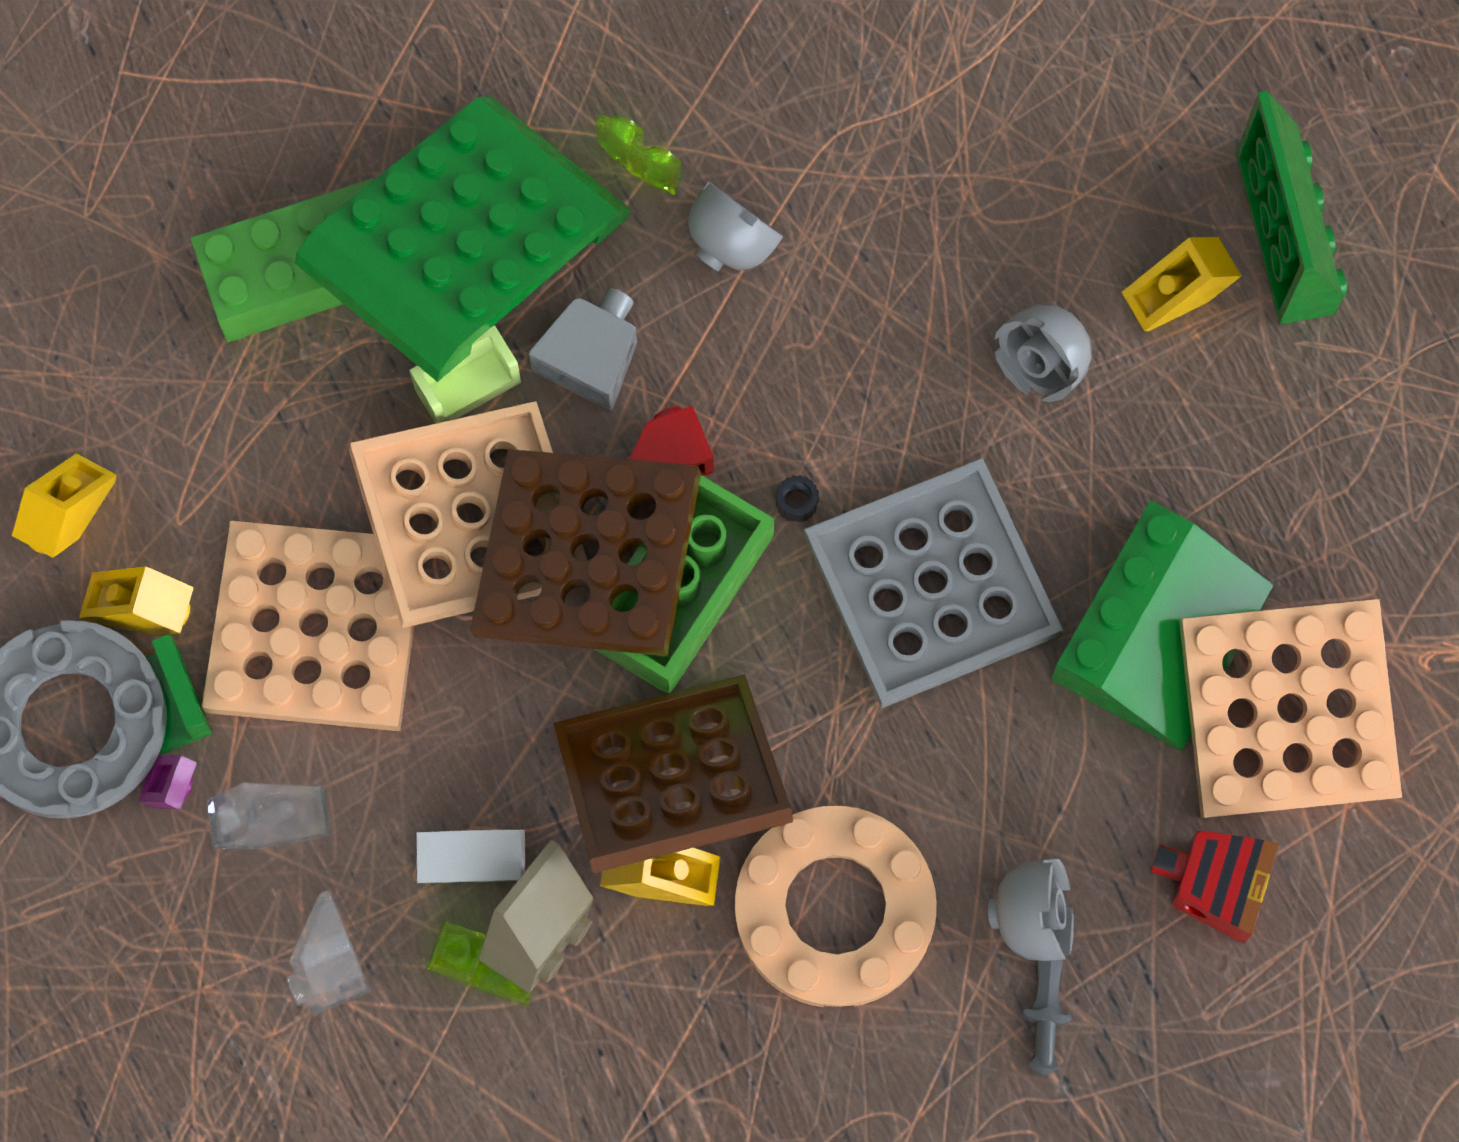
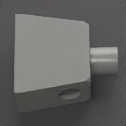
[529,288,637,411]

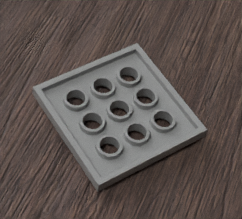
[804,458,1063,709]

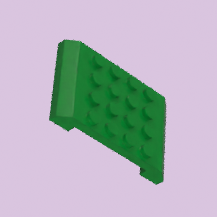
[295,96,630,382]

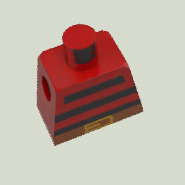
[1150,830,1279,943]

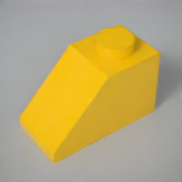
[1121,237,1242,332]
[12,453,117,558]
[79,566,194,636]
[600,848,720,906]

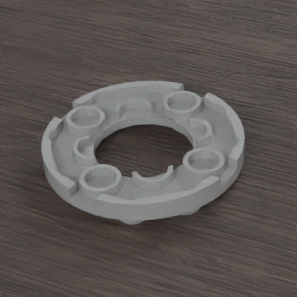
[0,620,167,819]

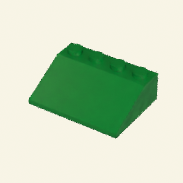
[1235,91,1347,325]
[1051,500,1273,752]

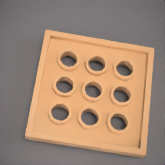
[349,401,587,628]
[202,521,414,731]
[1179,599,1402,818]

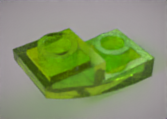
[596,114,682,195]
[426,921,535,1007]

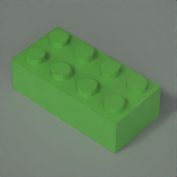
[191,178,373,343]
[594,475,774,694]

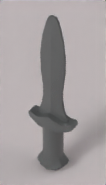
[1021,960,1072,1075]

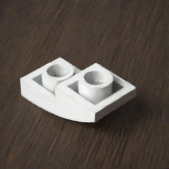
[417,830,525,883]

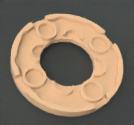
[735,806,937,1007]

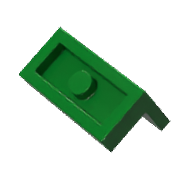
[146,634,213,755]

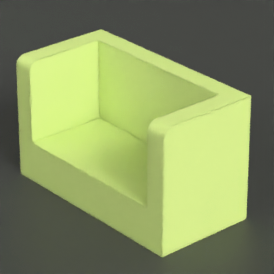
[409,325,521,424]

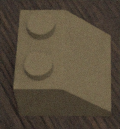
[479,839,593,994]

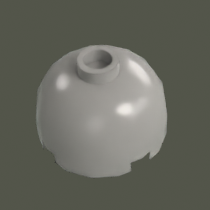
[688,182,783,271]
[994,303,1092,402]
[988,859,1074,961]

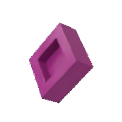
[138,755,197,810]

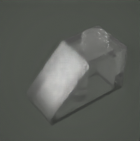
[207,783,330,849]
[287,890,371,1015]

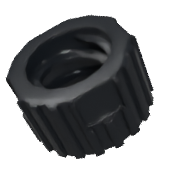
[776,475,819,523]

